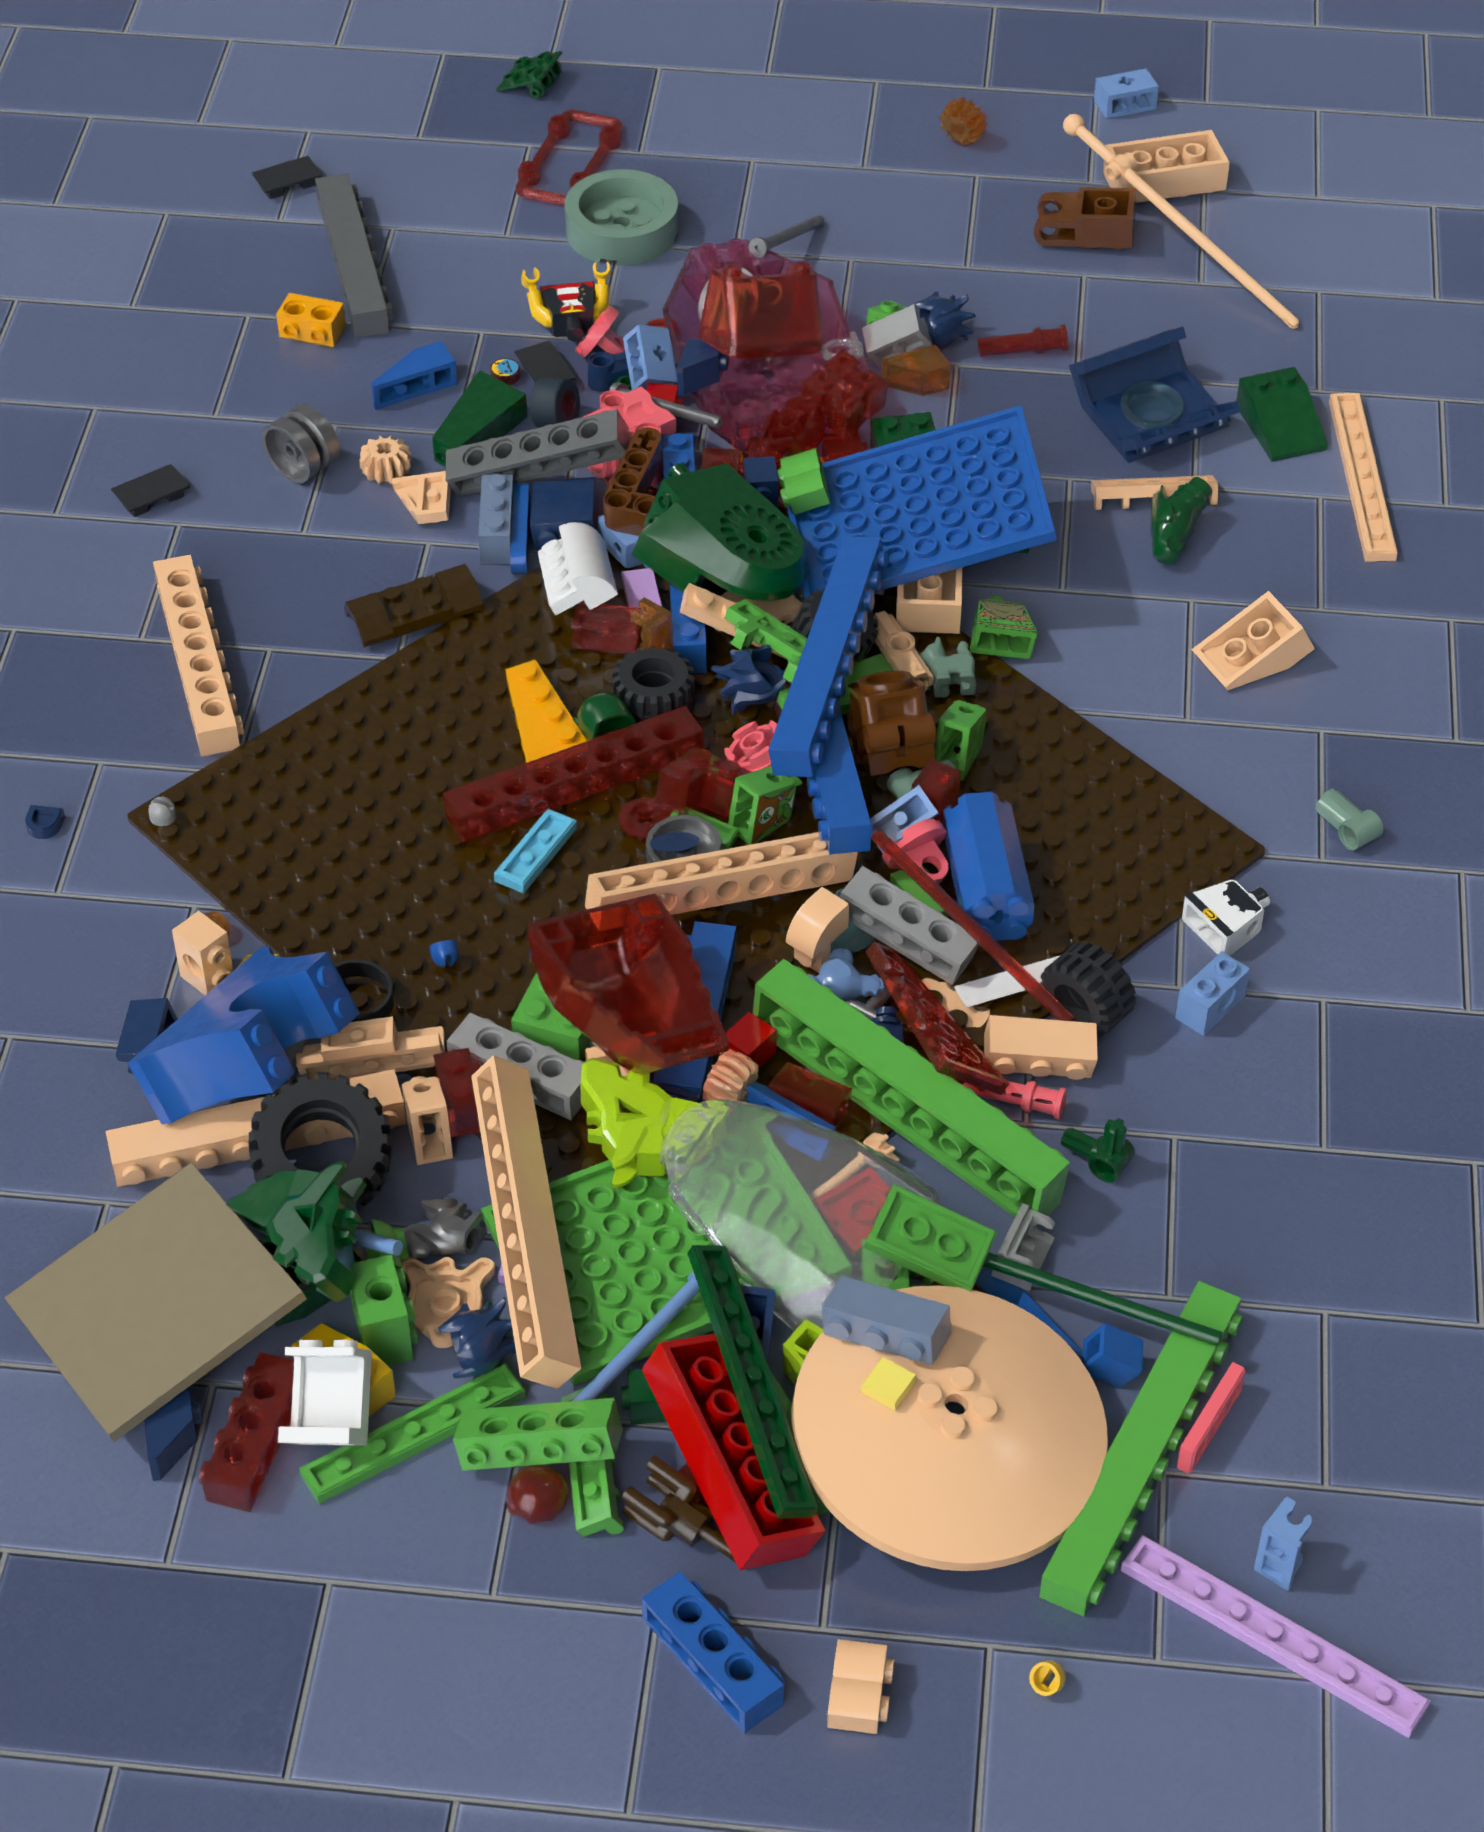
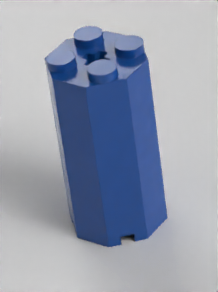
[942,792,1034,943]

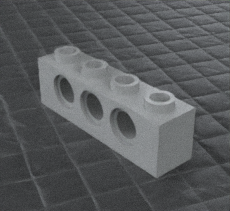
[839,866,981,985]
[446,1013,584,1120]

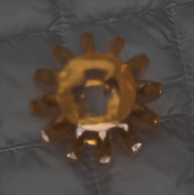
[940,96,988,146]

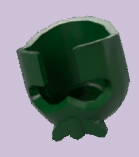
[573,692,636,755]

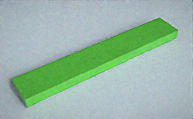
[299,1363,526,1504]

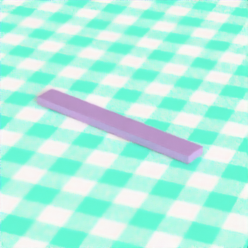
[1121,1535,1430,1738]

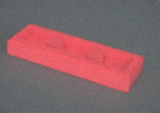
[1177,1362,1245,1474]

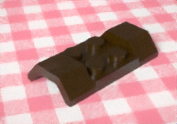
[344,564,484,648]

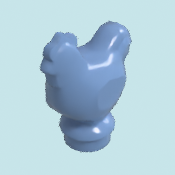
[807,948,885,1002]

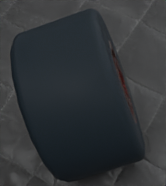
[530,377,580,428]

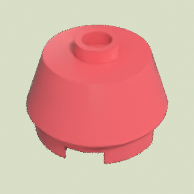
[724,720,777,776]

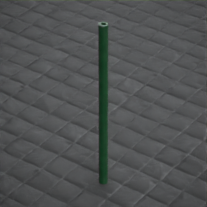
[983,1252,1223,1347]

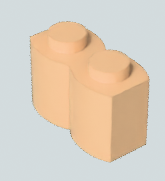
[827,1639,894,1734]

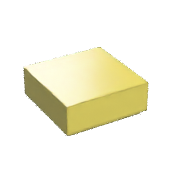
[861,1357,917,1411]

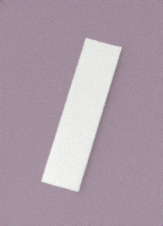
[954,955,1061,1008]

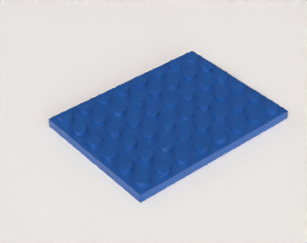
[783,405,1057,599]

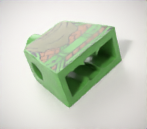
[970,595,1037,659]

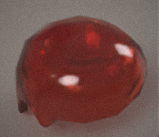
[505,1464,569,1524]

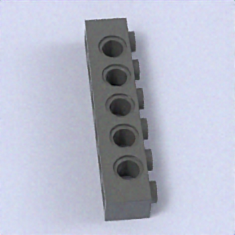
[445,409,629,497]

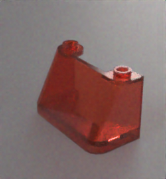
[698,261,823,359]

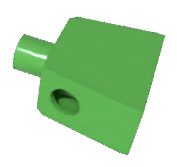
[934,700,987,781]

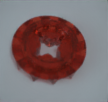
[619,798,672,842]

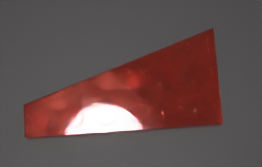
[866,942,1010,1095]

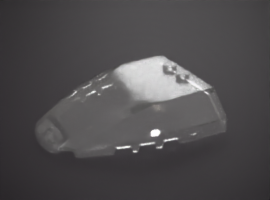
[660,1099,942,1331]

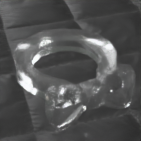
[821,331,864,362]

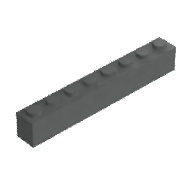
[315,174,393,338]

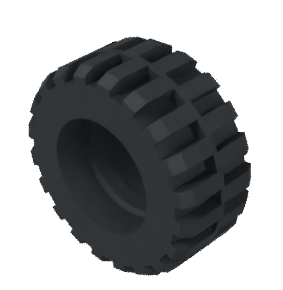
[248,1072,392,1206]

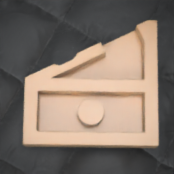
[391,471,451,524]

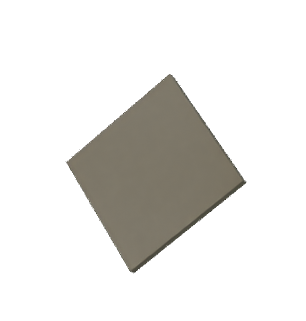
[4,1163,307,1442]

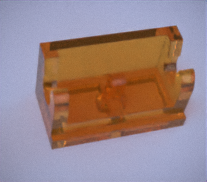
[631,597,673,652]

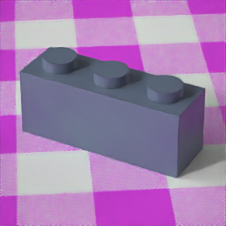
[478,474,513,565]
[822,1275,951,1365]

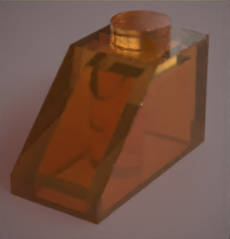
[881,345,951,396]

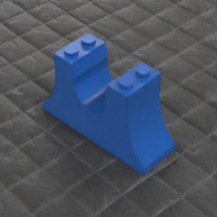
[128,946,360,1124]

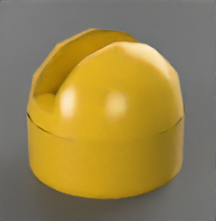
[1029,1660,1066,1696]

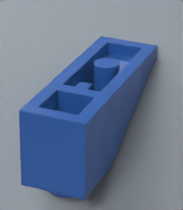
[371,341,457,410]

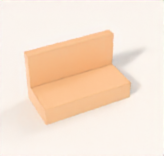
[321,1016,399,1062]

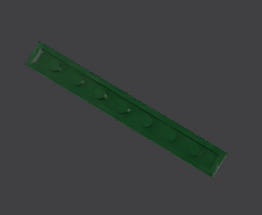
[687,1245,819,1519]

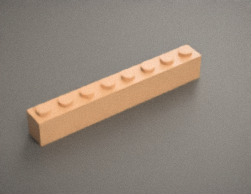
[106,1069,406,1187]

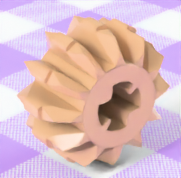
[359,435,411,485]
[703,1049,758,1114]

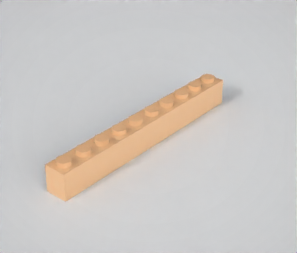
[472,1055,581,1389]

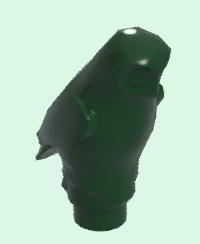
[1150,477,1212,565]

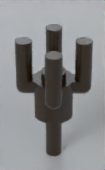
[622,1455,736,1563]

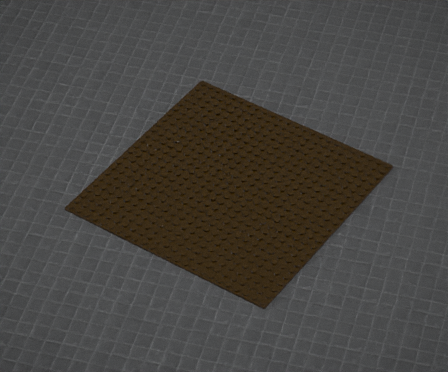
[128,460,1265,1196]

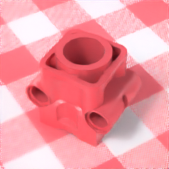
[583,386,676,487]

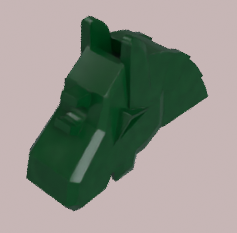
[226,1161,367,1302]

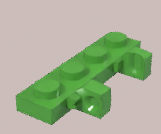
[724,599,807,683]

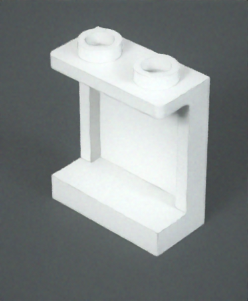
[278,1340,372,1446]

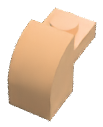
[786,887,849,973]

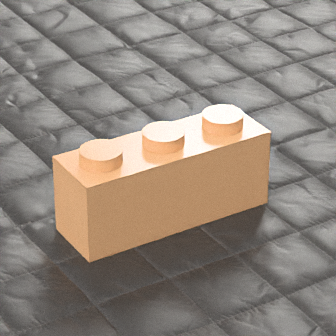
[984,1015,1098,1080]

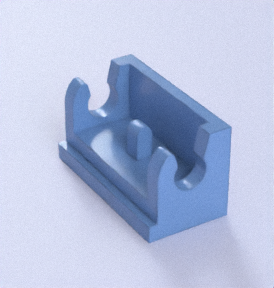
[1254,1496,1312,1591]

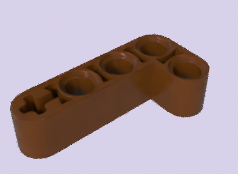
[603,428,662,536]

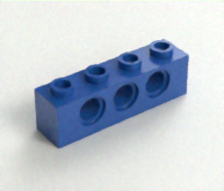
[642,1571,785,1734]

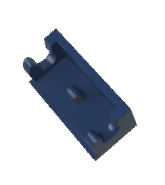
[115,998,178,1074]

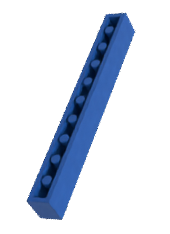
[662,433,706,673]
[768,536,888,777]

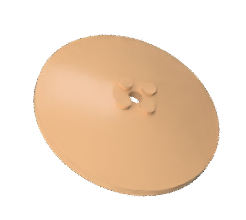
[792,1286,1108,1571]

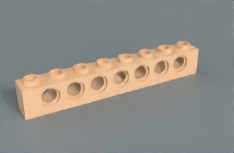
[153,555,244,757]
[585,832,858,929]

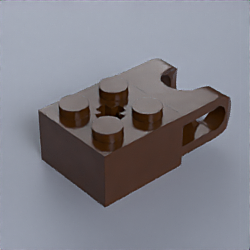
[1034,187,1136,250]

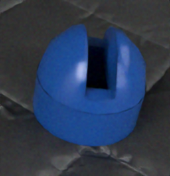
[429,940,459,968]

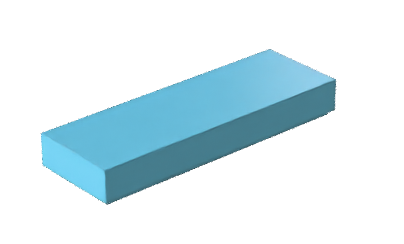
[494,809,577,894]

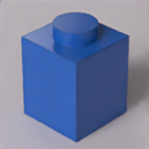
[1082,1323,1145,1389]

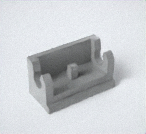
[862,304,932,368]
[991,1203,1055,1291]

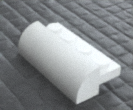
[538,522,618,615]

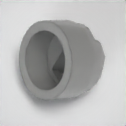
[148,796,177,826]

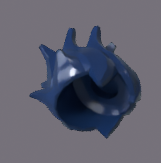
[915,291,976,347]
[711,645,786,716]
[438,1297,516,1378]

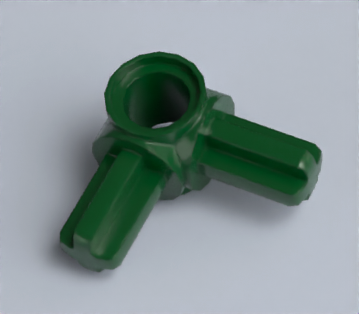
[1060,1118,1135,1183]

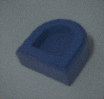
[25,805,65,839]

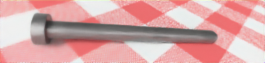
[749,215,824,258]
[610,382,723,428]

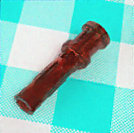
[977,324,1068,357]

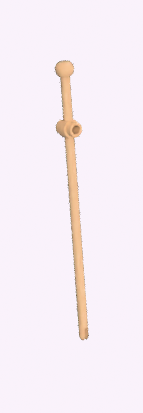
[1063,114,1299,329]

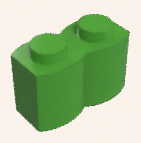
[777,448,830,515]

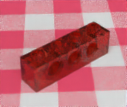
[199,1352,294,1512]

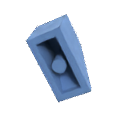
[870,785,939,853]

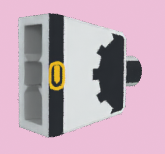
[1182,880,1270,956]

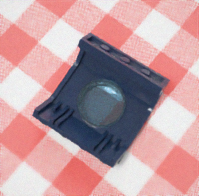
[1069,326,1240,463]

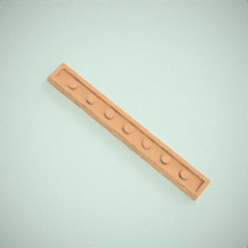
[1329,393,1398,562]

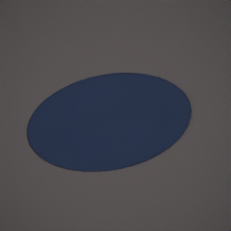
[650,832,699,852]

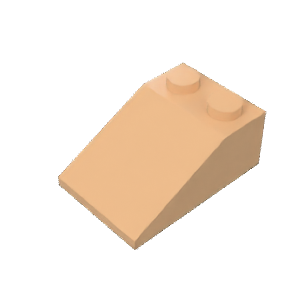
[1192,591,1315,691]

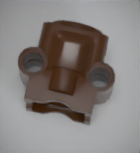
[846,671,936,776]

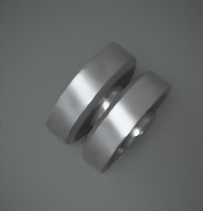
[261,404,340,484]
[646,815,722,864]

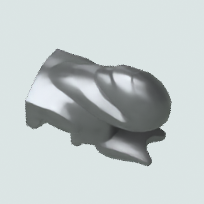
[403,1197,487,1259]

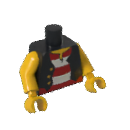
[521,261,611,342]

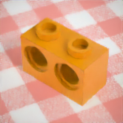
[276,293,346,347]

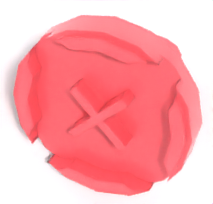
[575,305,625,358]
[882,819,948,887]

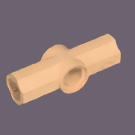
[873,611,934,692]

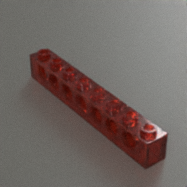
[443,706,704,842]

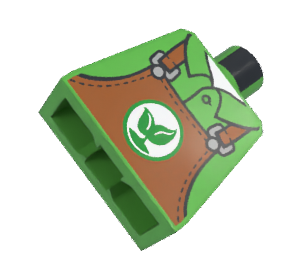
[728,766,803,845]

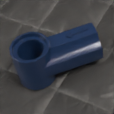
[587,351,629,392]

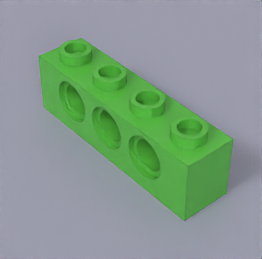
[453,1398,623,1471]

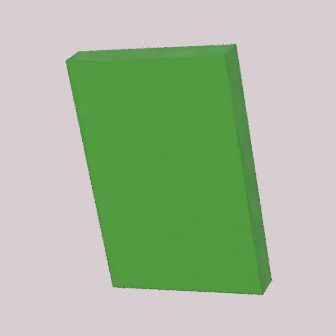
[863,1183,997,1292]

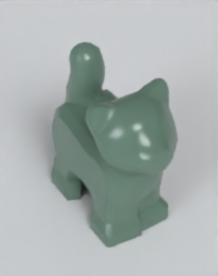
[919,637,976,697]

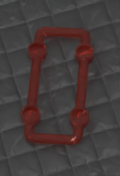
[515,109,623,206]

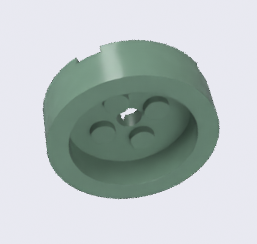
[565,169,678,266]

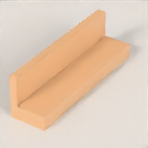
[296,1026,446,1080]

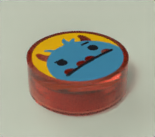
[490,358,520,385]

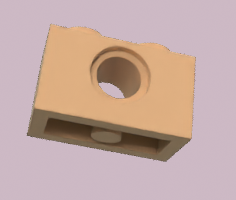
[172,911,233,995]

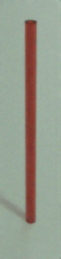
[871,829,1075,1021]

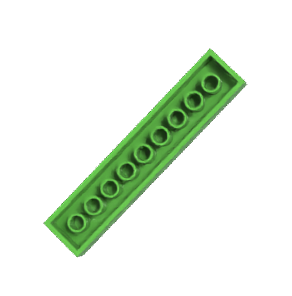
[753,959,1070,1227]

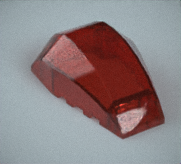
[527,893,729,1073]

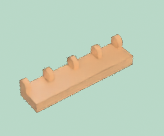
[1091,475,1218,510]

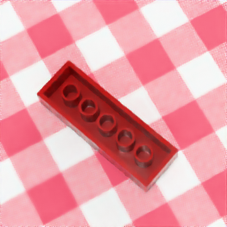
[642,1334,825,1571]

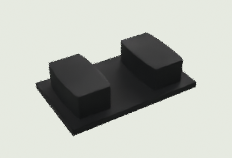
[252,156,323,199]
[515,340,576,383]
[111,464,190,517]

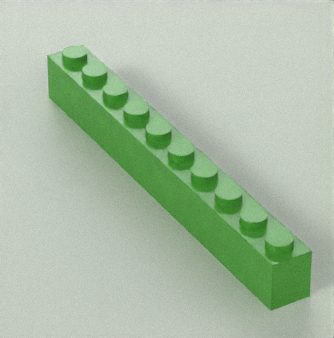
[1039,1281,1244,1617]

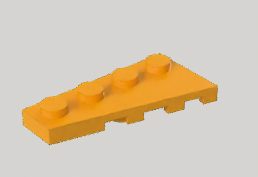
[505,660,588,772]

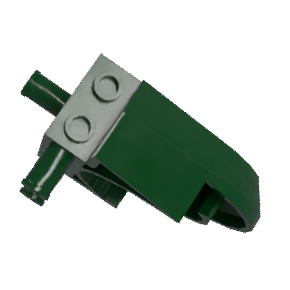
[631,462,809,601]

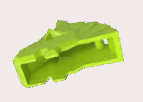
[581,1057,728,1188]

